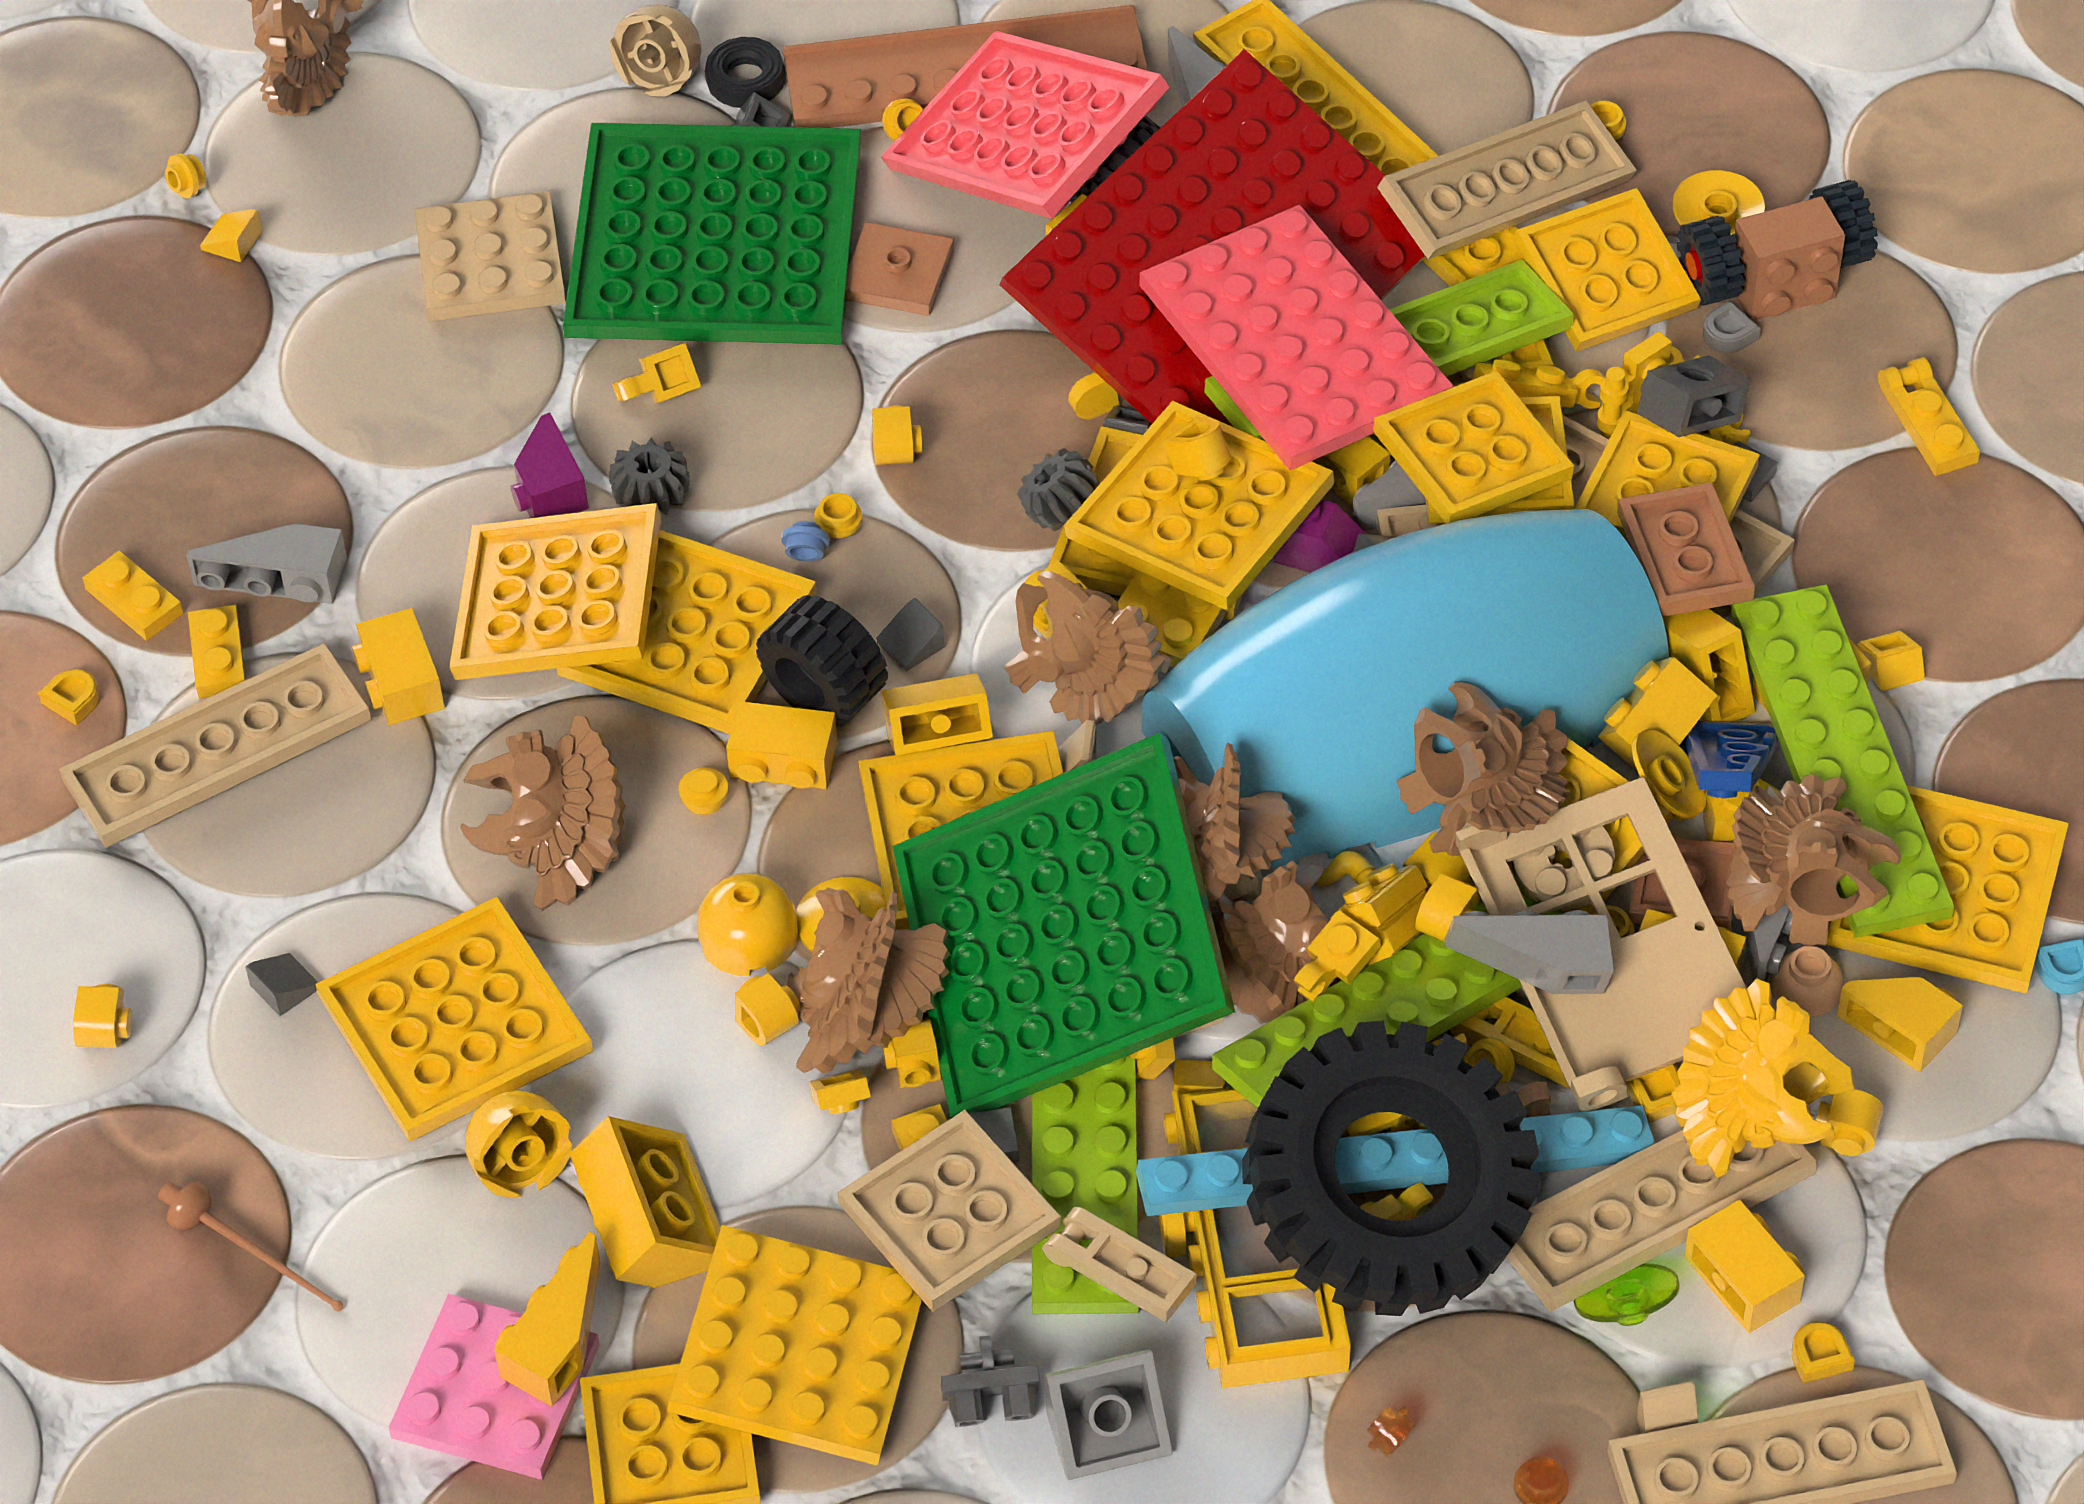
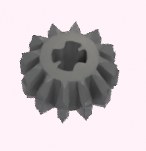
[608,437,690,516]
[1017,448,1100,531]

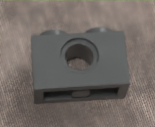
[1637,356,1751,437]

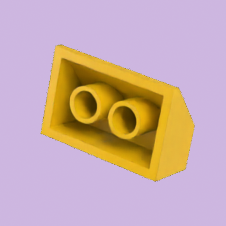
[569,1116,721,1288]

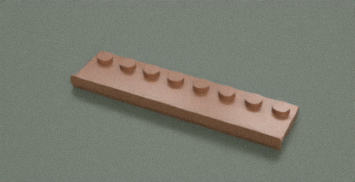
[783,5,1148,128]

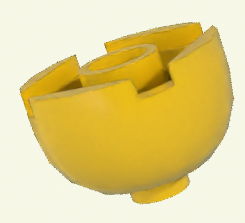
[698,873,798,976]
[465,1090,573,1198]

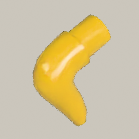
[1315,850,1375,887]

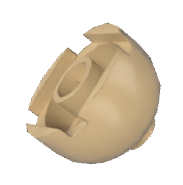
[609,4,701,96]

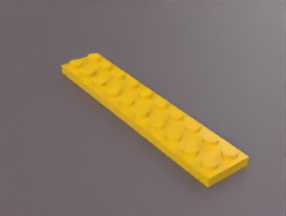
[1193,0,1526,286]

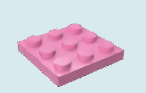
[389,1293,600,1480]

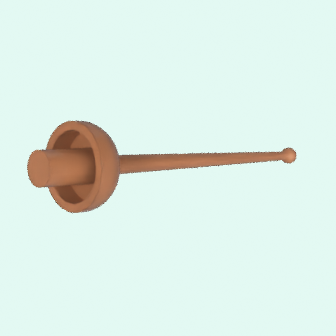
[158,1180,343,1311]

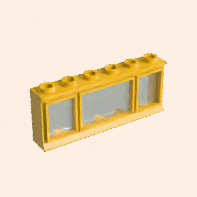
[1163,1088,1351,1389]

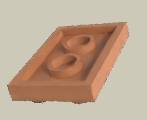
[1617,483,1755,617]

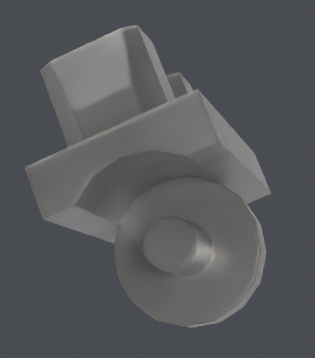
[941,1335,1040,1427]

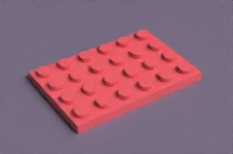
[881,31,1170,219]
[1139,205,1453,470]

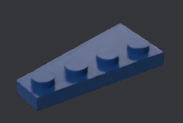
[1683,721,1780,798]

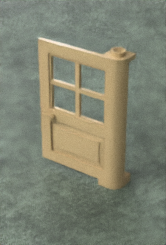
[1456,776,1747,1111]

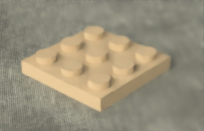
[414,191,566,322]
[837,1110,1061,1312]

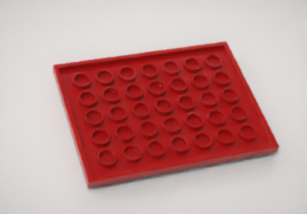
[999,49,1426,428]

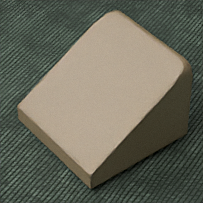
[1058,720,1097,773]
[1637,1381,1698,1434]

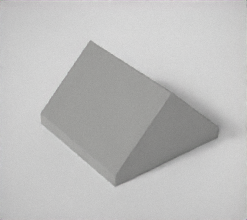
[1045,1349,1173,1480]

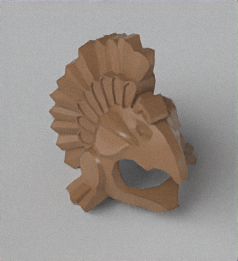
[247,0,364,117]
[1004,570,1172,725]
[1396,682,1571,856]
[460,715,626,911]
[1173,742,1296,902]
[1726,774,1901,946]
[1212,860,1342,1024]
[787,887,951,1074]

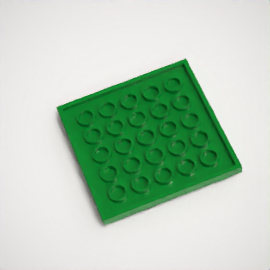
[563,123,861,345]
[892,732,1235,1118]

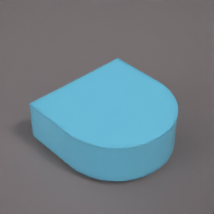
[2034,938,2084,994]

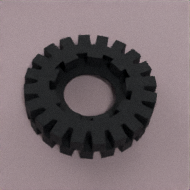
[1242,1020,1540,1316]

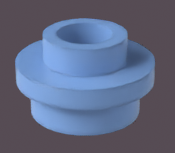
[781,521,830,561]

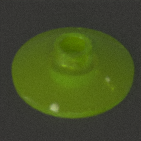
[1573,1263,1680,1326]

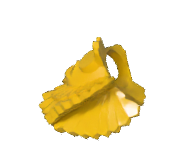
[1671,978,1855,1178]

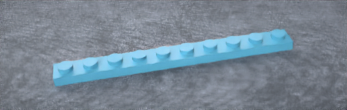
[1136,1105,1655,1216]

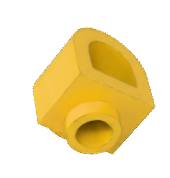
[872,405,922,465]
[1163,417,1231,480]
[1415,873,1480,942]
[735,973,801,1046]
[73,983,132,1048]
[882,1019,941,1088]
[1815,1089,1884,1156]

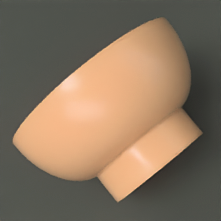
[1770,946,1844,1017]

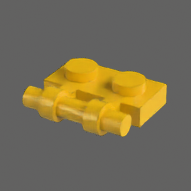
[1596,331,1672,439]

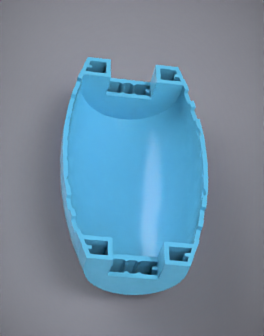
[1142,509,1669,870]

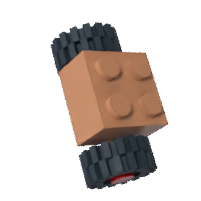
[1677,179,1878,321]

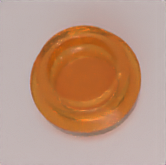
[1367,1406,1416,1457]
[1513,1456,1569,1504]

